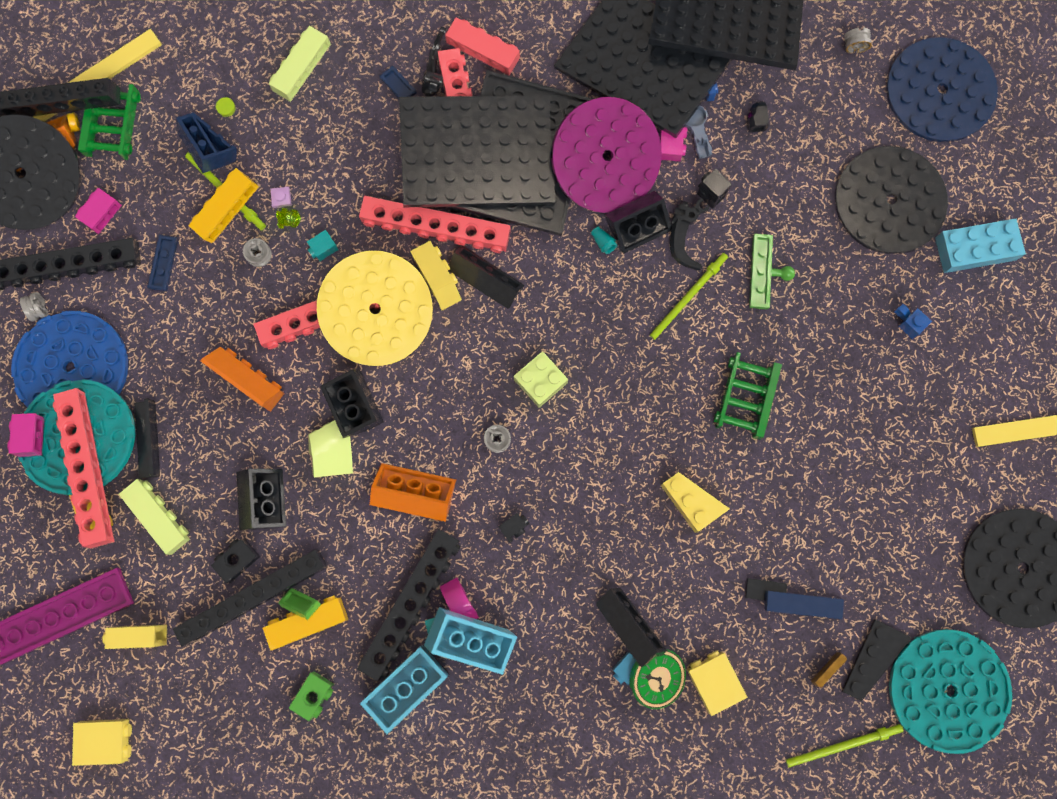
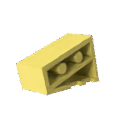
[410,241,462,310]
[661,472,729,533]

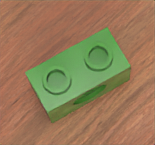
[289,671,334,721]

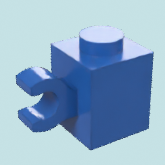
[894,304,932,339]

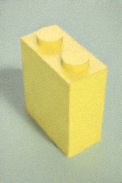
[103,625,167,649]
[687,650,747,716]
[72,719,132,766]

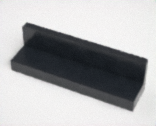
[448,246,524,309]
[134,398,160,479]
[596,588,667,667]

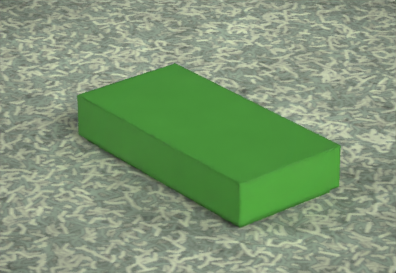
[278,588,321,620]

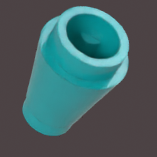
[591,227,617,254]

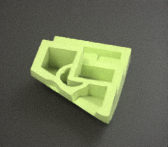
[308,420,353,477]

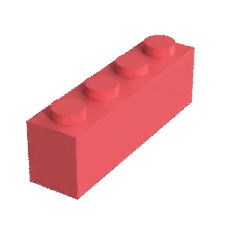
[445,18,520,75]

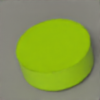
[216,97,236,117]

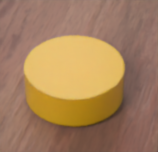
[67,112,80,132]

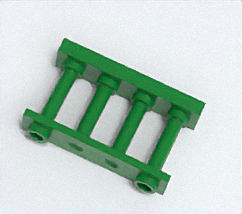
[78,84,141,160]
[714,352,782,440]

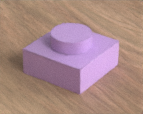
[270,187,292,208]

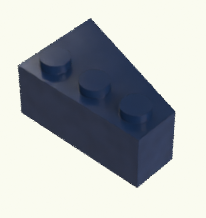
[176,112,237,174]

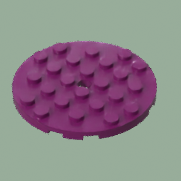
[551,97,662,213]

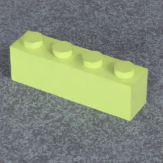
[269,26,331,102]
[119,479,190,555]

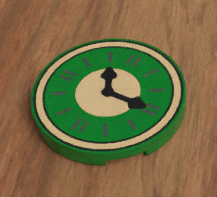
[629,649,686,709]

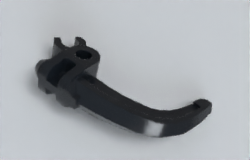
[422,26,446,97]
[670,198,710,271]

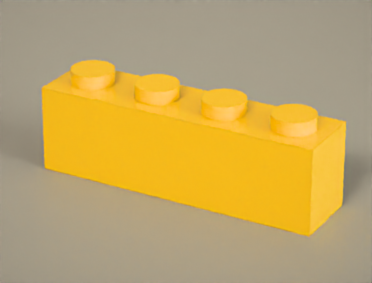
[188,168,259,243]
[263,596,349,651]

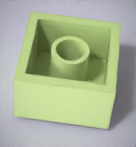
[514,351,568,408]

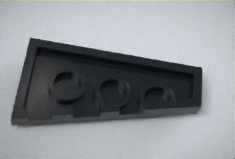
[842,619,912,701]

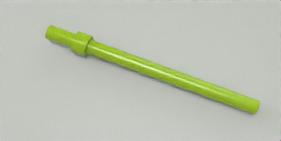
[185,152,266,231]
[649,253,728,340]
[786,724,903,768]

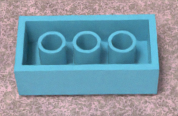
[935,219,1026,273]
[424,608,517,675]
[360,645,449,734]

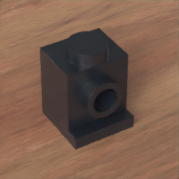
[499,513,530,543]

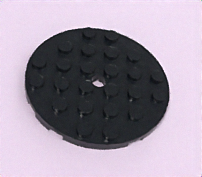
[0,115,81,230]
[835,146,948,254]
[962,509,1057,628]

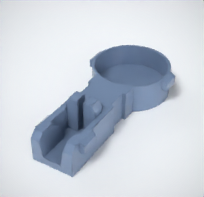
[685,106,712,159]

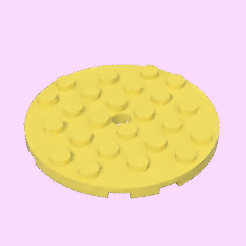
[317,251,433,366]

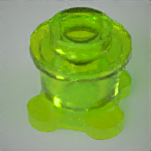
[276,208,301,229]

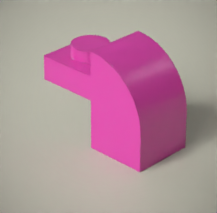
[440,577,479,619]

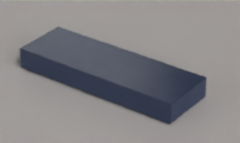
[147,235,178,292]

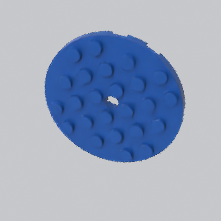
[11,311,128,408]

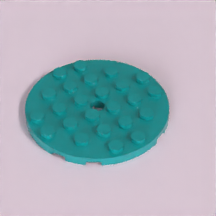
[18,379,135,495]
[889,629,1012,754]

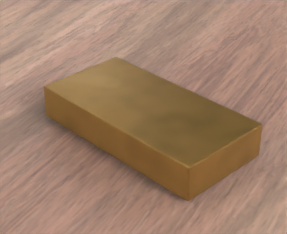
[811,652,847,688]

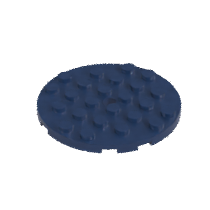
[886,37,998,142]

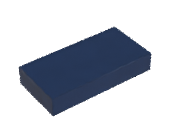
[379,65,417,99]

